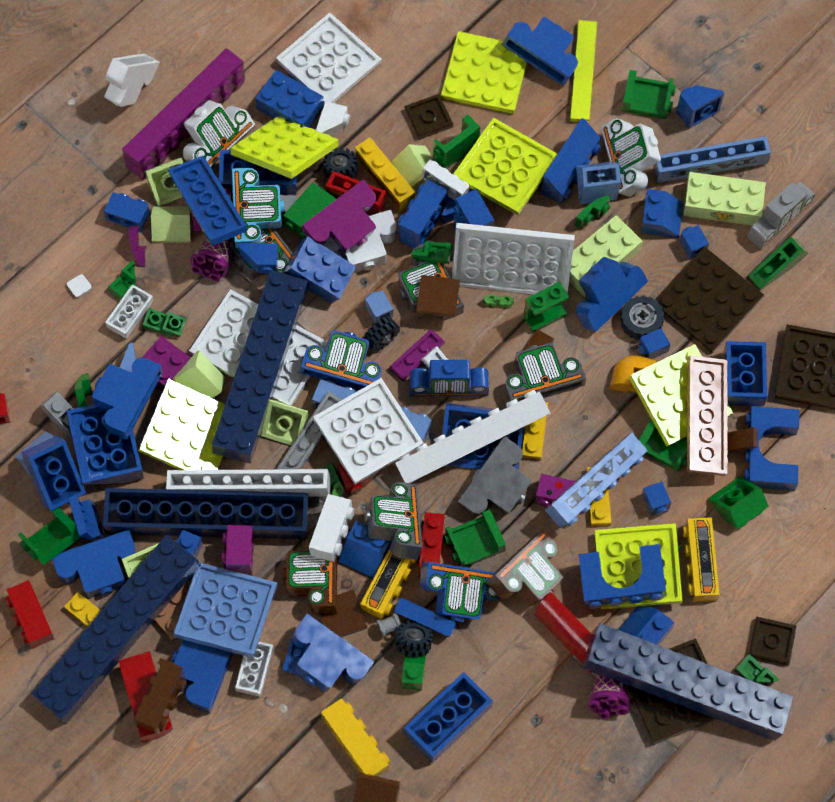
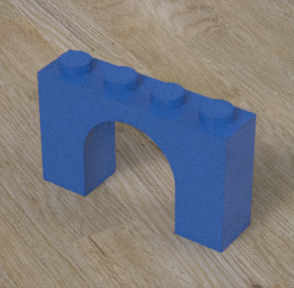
[744,406,799,491]
[578,544,667,609]

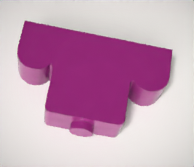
[301,179,376,253]

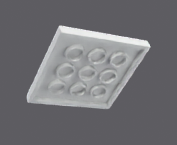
[276,13,382,104]
[313,378,424,485]

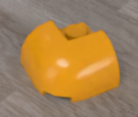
[609,355,656,393]

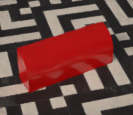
[534,592,592,673]
[118,651,173,743]

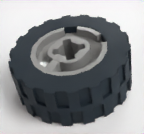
[620,295,664,341]

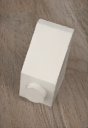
[316,101,350,137]

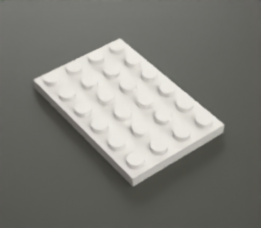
[452,223,575,294]
[189,289,327,406]

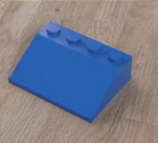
[442,403,524,470]
[67,404,144,485]

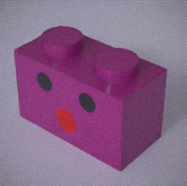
[535,474,576,507]

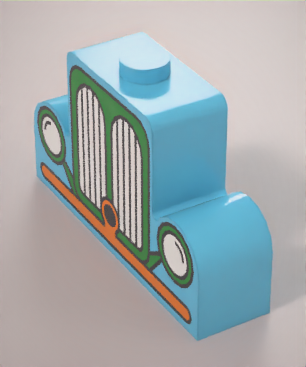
[232,168,285,248]

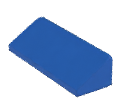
[395,598,457,636]

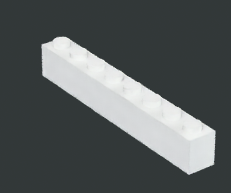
[396,390,550,483]
[166,469,330,497]

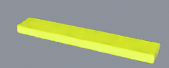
[570,20,597,123]

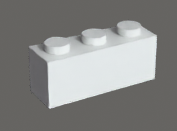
[309,494,355,562]

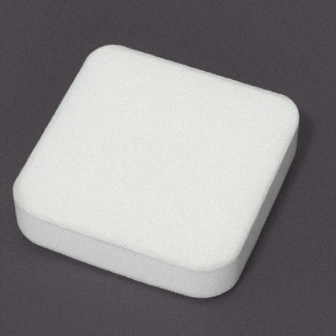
[67,274,92,298]

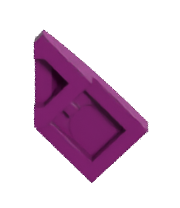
[129,226,146,266]

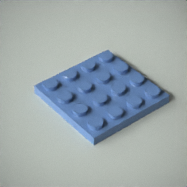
[174,563,277,658]

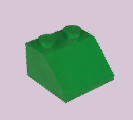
[708,476,769,529]

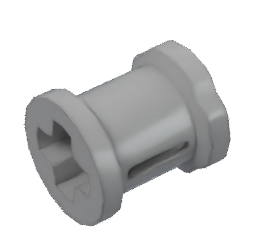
[376,613,401,637]

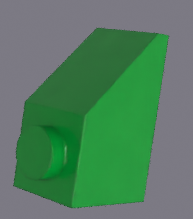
[402,654,426,691]

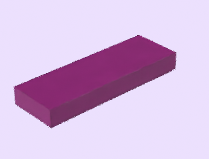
[389,329,445,382]

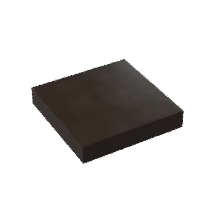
[404,94,454,140]
[749,617,797,666]

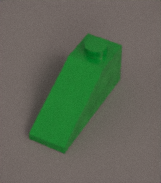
[748,236,809,290]

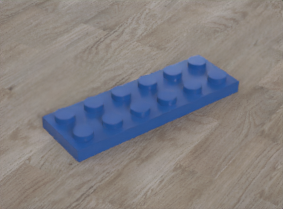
[168,155,248,246]

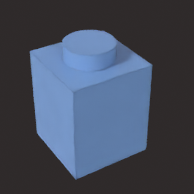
[365,290,393,323]

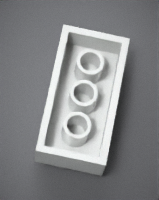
[421,160,469,201]
[105,284,154,339]
[235,642,274,697]

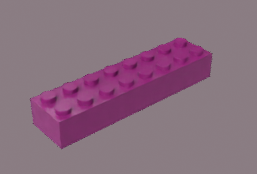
[122,48,245,180]

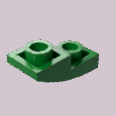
[575,195,611,229]
[142,308,187,337]

